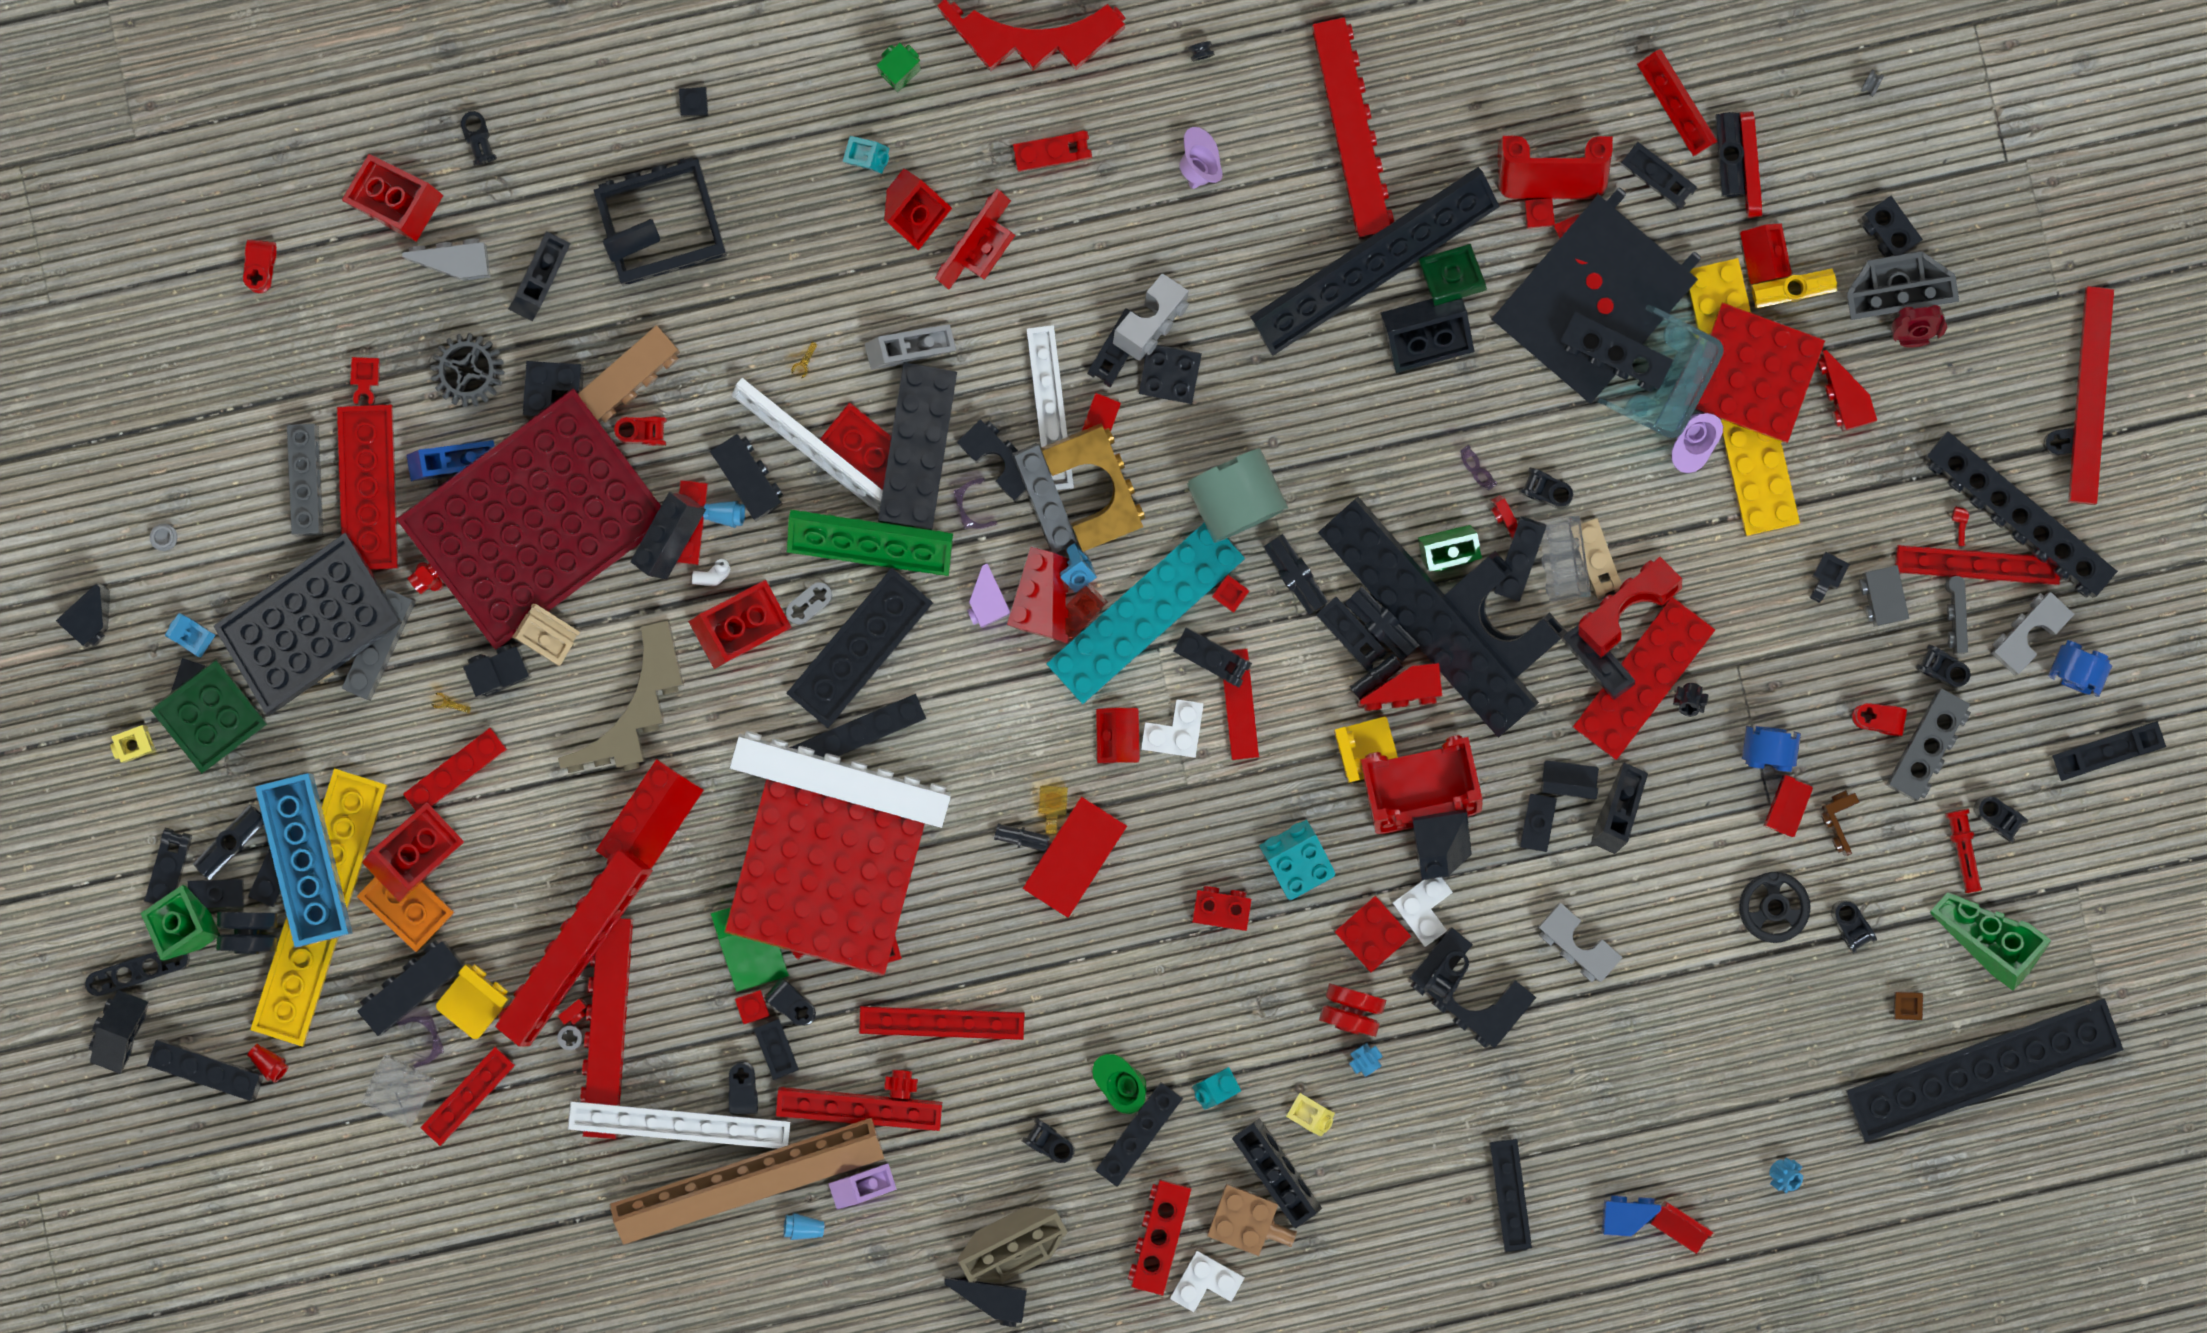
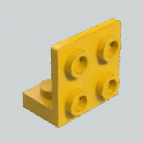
[1334,716,1398,783]

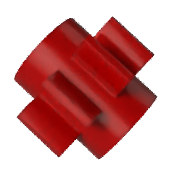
[884,1070,918,1099]

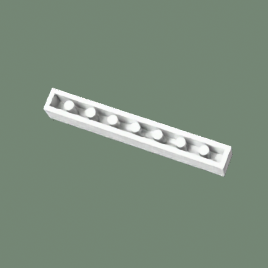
[730,731,951,828]

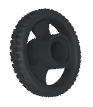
[1739,872,1811,943]

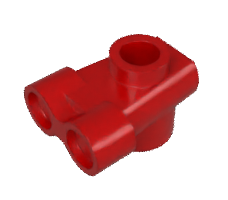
[407,562,444,595]

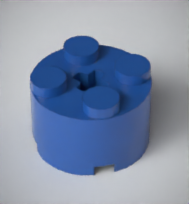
[2048,640,2112,697]
[1742,726,1801,772]

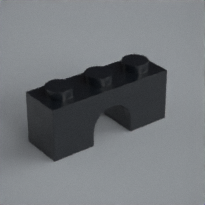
[957,419,1026,502]

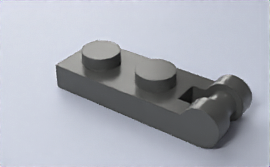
[1945,576,1968,654]

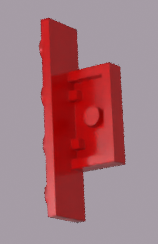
[935,189,1016,290]

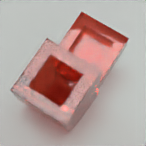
[1065,583,1108,640]

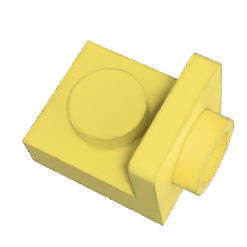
[1286,1093,1335,1136]

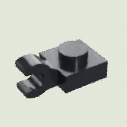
[1810,552,1850,603]

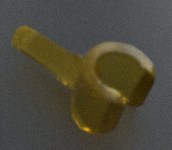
[791,342,817,379]
[431,692,471,714]

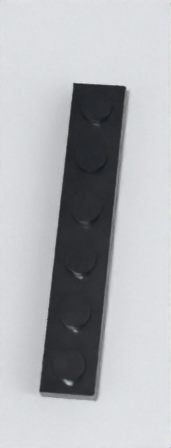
[789,694,927,757]

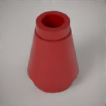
[247,1044,289,1083]

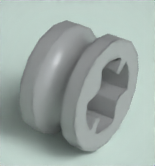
[557,1025,583,1050]

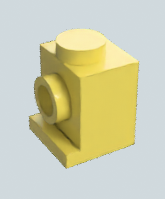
[110,725,156,763]

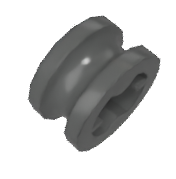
[1861,69,1884,97]

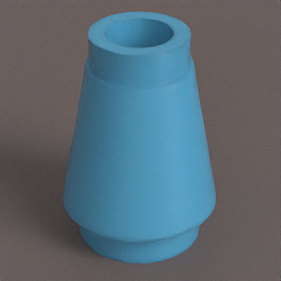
[703,501,745,528]
[784,1213,824,1240]

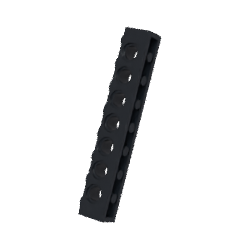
[1924,431,2118,598]

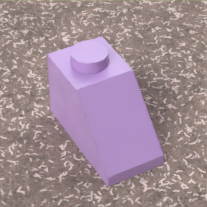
[967,564,1010,628]
[828,1164,897,1209]

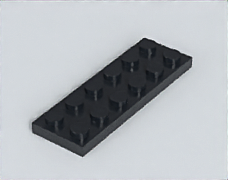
[878,362,957,530]
[786,568,934,729]

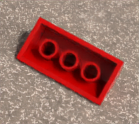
[595,759,704,869]

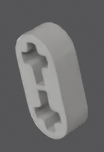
[786,582,832,625]

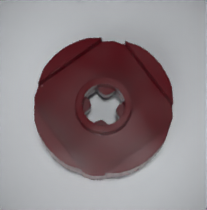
[1891,305,1947,348]

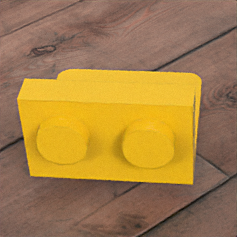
[436,964,511,1039]

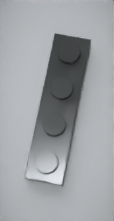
[1012,443,1078,553]

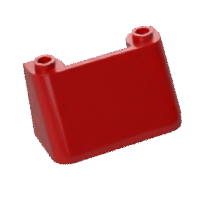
[1498,136,1613,199]
[1361,735,1483,834]

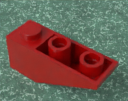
[1817,350,1878,432]

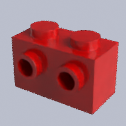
[1192,886,1252,931]

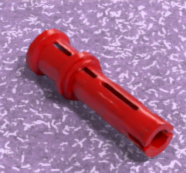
[1945,809,1982,893]

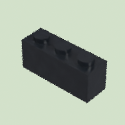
[710,434,784,522]
[630,492,706,580]

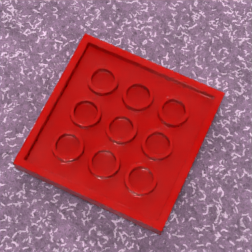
[1684,302,1825,444]

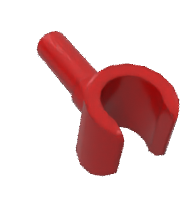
[1951,506,1969,546]

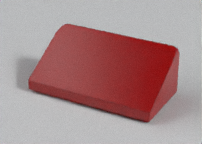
[1082,393,1121,431]

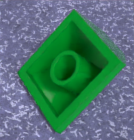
[140,885,220,960]

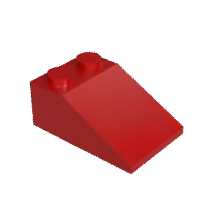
[342,154,444,242]
[688,580,792,669]
[362,802,464,902]

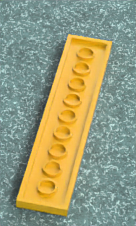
[1689,258,1800,536]
[250,768,388,1047]

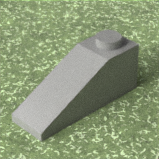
[865,324,956,370]

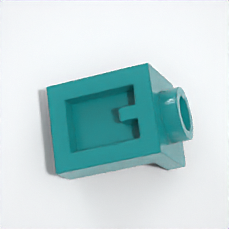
[842,136,890,174]

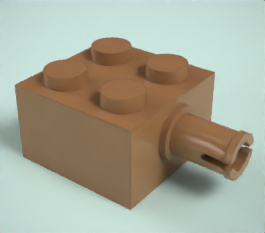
[1207,1183,1297,1256]

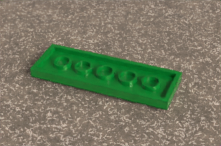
[787,510,953,576]

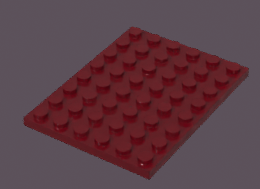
[396,388,661,650]

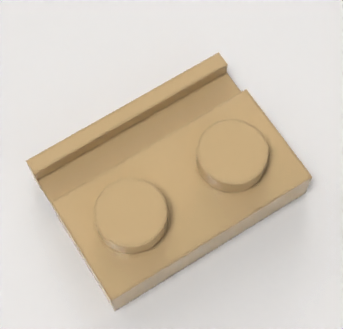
[513,603,580,666]

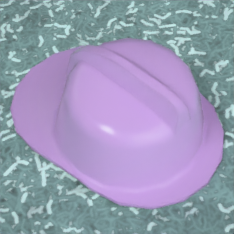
[1179,127,1223,189]
[1672,412,1723,473]

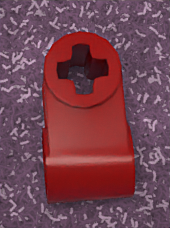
[243,239,277,294]
[614,417,667,446]
[1852,703,1907,737]

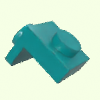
[1192,1067,1241,1110]

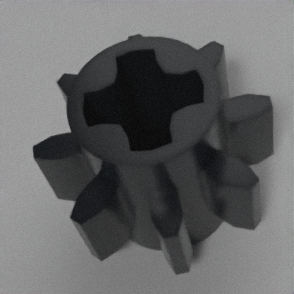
[1673,683,1709,717]

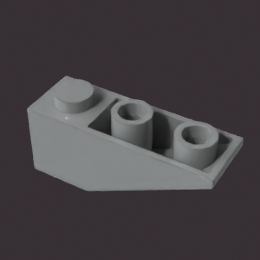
[402,239,491,281]

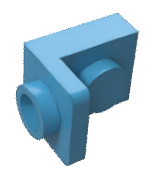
[1060,543,1097,592]

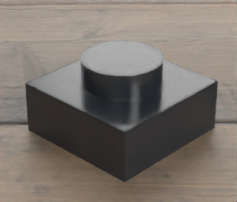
[679,87,709,117]

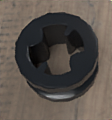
[1188,41,1215,62]

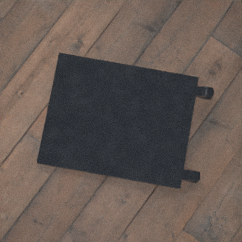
[1491,188,1701,404]

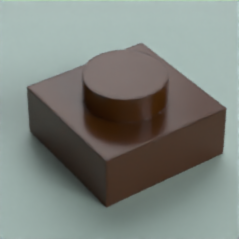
[1894,992,1923,1020]

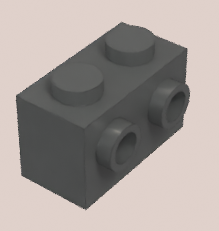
[1859,565,1910,627]

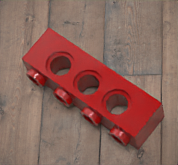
[1127,1179,1192,1296]

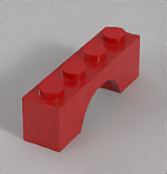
[1579,557,1682,657]

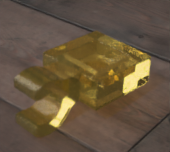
[1039,786,1068,835]

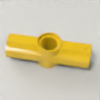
[1751,268,1837,309]

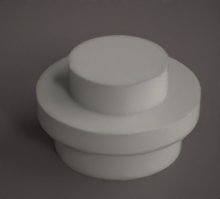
[150,524,178,551]

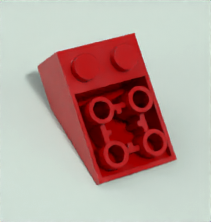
[1358,663,1443,711]

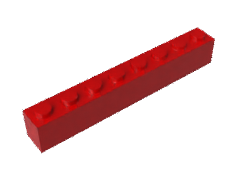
[1312,17,1394,240]
[495,850,653,1047]
[580,918,634,1139]

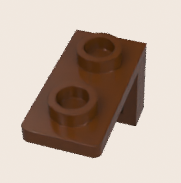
[1821,790,1860,856]

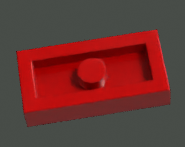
[1740,223,1792,284]
[1096,708,1140,763]
[1763,775,1813,837]
[1650,1201,1714,1254]

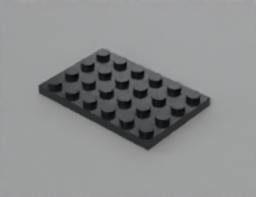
[213,533,402,716]

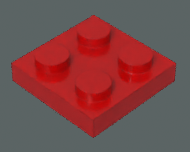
[1334,896,1412,973]

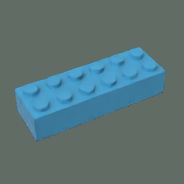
[255,773,353,947]

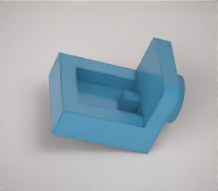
[165,613,215,658]

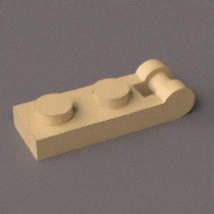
[1571,518,1622,599]

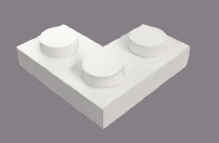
[1141,700,1204,758]
[1393,877,1453,947]
[1170,1251,1245,1312]

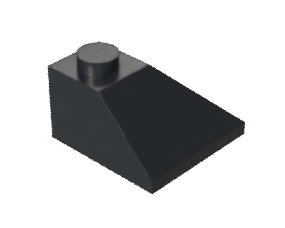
[56,583,110,647]
[1412,809,1472,880]

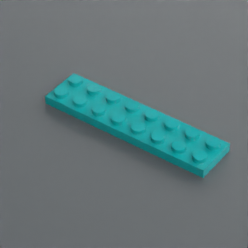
[1046,523,1245,705]

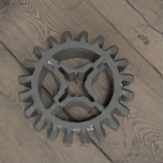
[430,333,505,407]

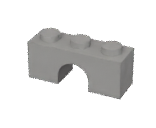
[1113,273,1189,361]
[1991,592,2075,675]
[1537,903,1623,982]

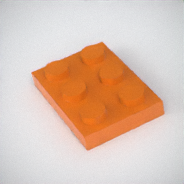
[356,877,455,953]

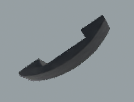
[2052,721,2166,781]

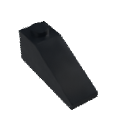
[508,231,571,322]
[1591,762,1648,854]
[944,1277,1027,1327]

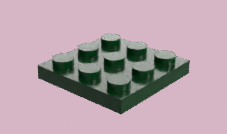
[150,659,267,774]

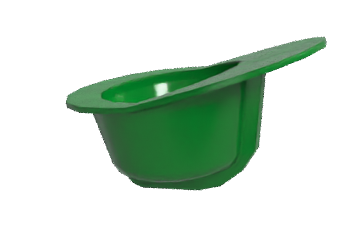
[1092,1054,1146,1114]

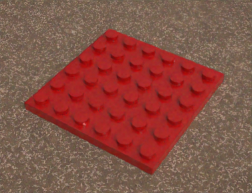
[724,779,925,976]

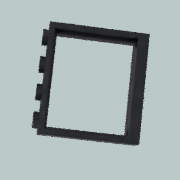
[593,157,728,287]

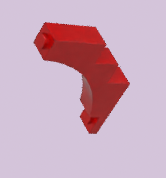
[937,0,1126,71]

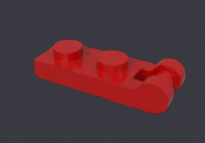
[1013,131,1093,172]

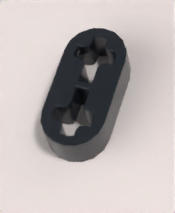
[2044,427,2074,456]

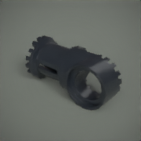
[461,111,497,166]

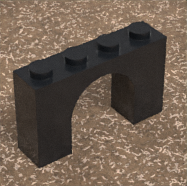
[1445,551,1568,677]
[1409,927,1537,1048]

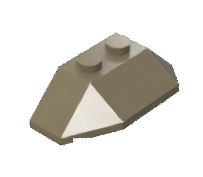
[957,1207,1067,1283]

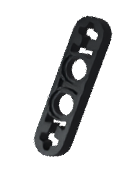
[85,951,190,996]

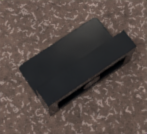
[1540,760,1599,800]

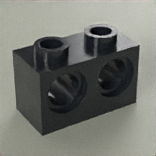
[1861,196,1923,257]

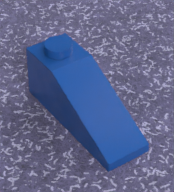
[406,440,495,482]

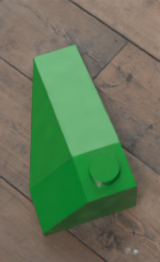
[1930,892,2051,991]

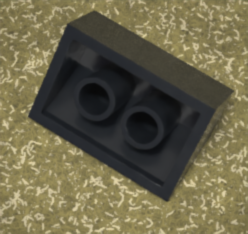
[1380,298,1475,373]

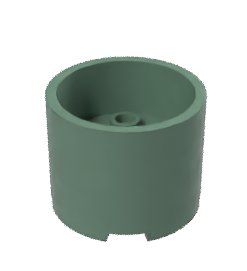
[1187,448,1288,543]

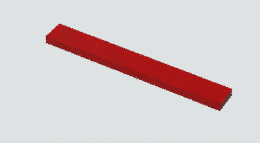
[2068,286,2114,505]

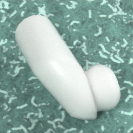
[692,559,730,586]

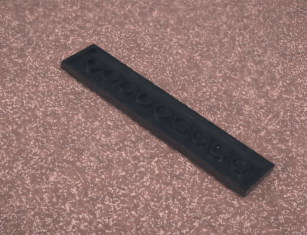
[1250,166,1500,356]
[1318,497,1539,738]
[1845,998,2124,1143]

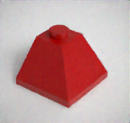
[884,168,952,251]

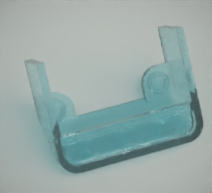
[1598,305,1723,438]

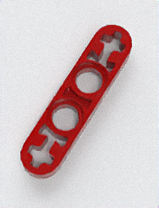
[1739,111,1762,218]

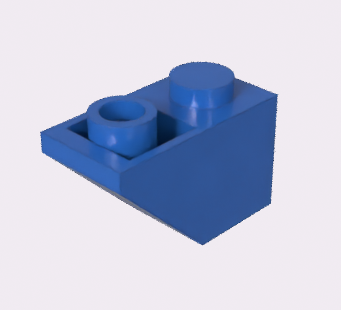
[1602,1195,1661,1236]

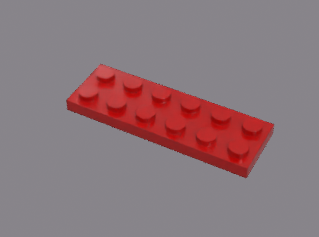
[337,405,399,570]
[1572,597,1715,760]

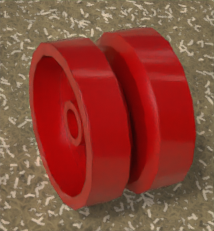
[1319,983,1387,1037]

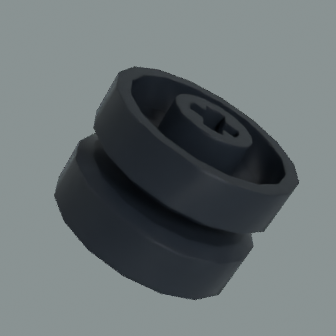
[216,912,277,954]

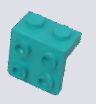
[1259,819,1335,900]

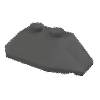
[1846,251,1959,320]

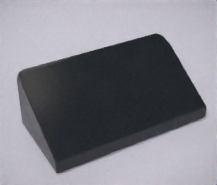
[602,219,660,262]

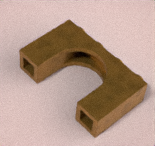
[1041,423,1145,552]

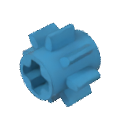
[1349,1043,1383,1077]
[1769,1157,1803,1193]

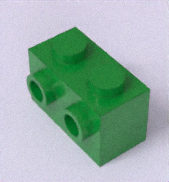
[876,43,921,93]
[1418,525,1482,571]

